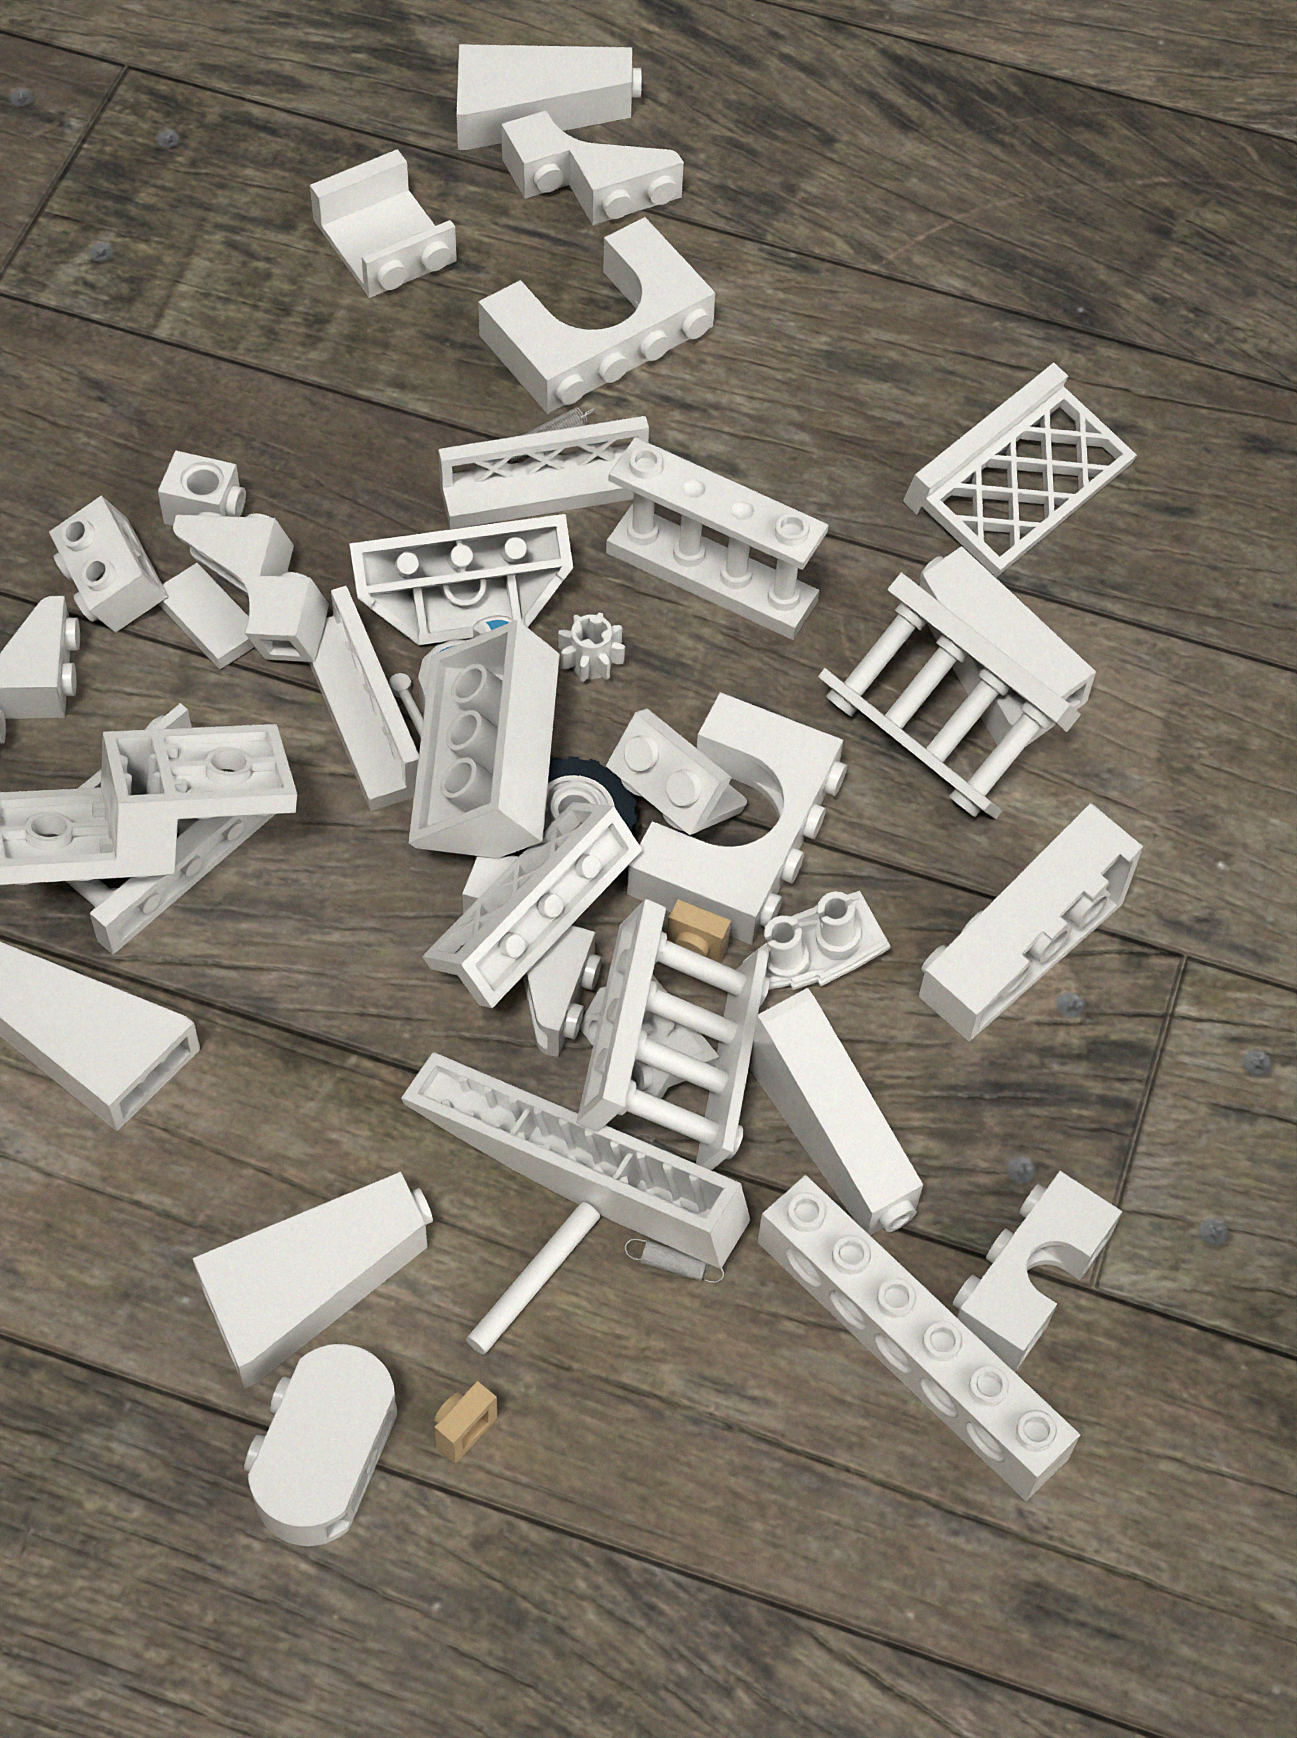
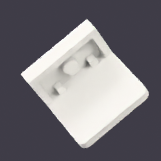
[606,709,747,835]

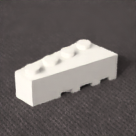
[919,803,1143,1042]

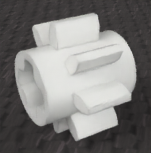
[558,613,625,682]

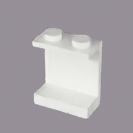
[310,149,457,298]

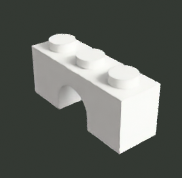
[952,1171,1122,1372]

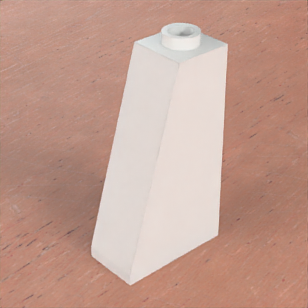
[457,44,641,150]
[920,546,1096,747]
[0,942,200,1131]
[749,988,923,1235]
[192,1172,433,1389]

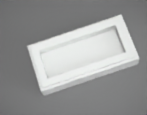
[158,563,255,670]

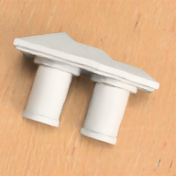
[743,891,891,990]

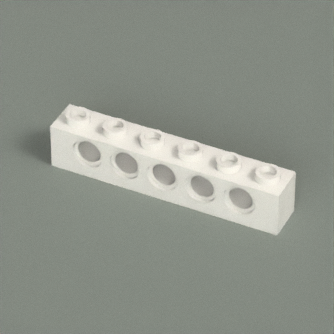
[757,1175,1080,1501]

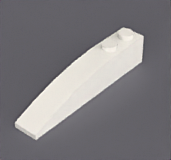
[401,1052,751,1269]

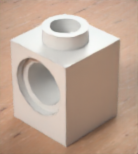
[158,450,246,526]

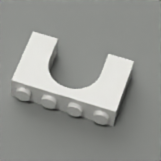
[478,217,715,414]
[627,692,847,945]

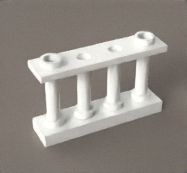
[606,437,829,640]
[818,572,1081,819]
[41,703,275,955]
[576,898,770,1171]

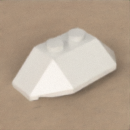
[349,514,573,646]

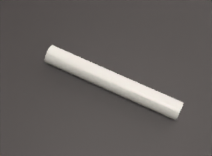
[466,1202,600,1355]

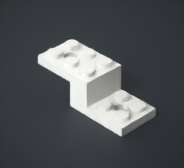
[0,724,297,885]

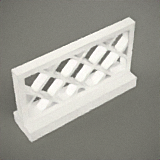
[903,363,1137,577]

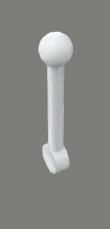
[389,673,423,737]

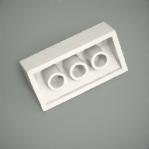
[408,619,560,858]

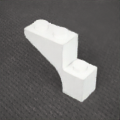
[501,110,684,225]
[173,512,329,662]
[0,596,80,744]
[462,854,602,1058]

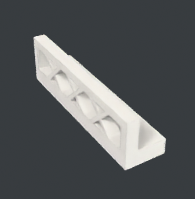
[438,416,649,529]
[309,586,419,811]
[422,802,642,1008]

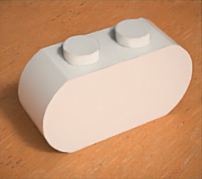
[244,1344,398,1546]

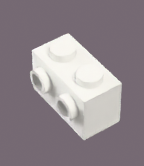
[49,496,168,632]

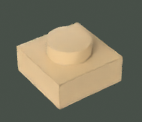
[667,899,731,963]
[434,1381,498,1464]

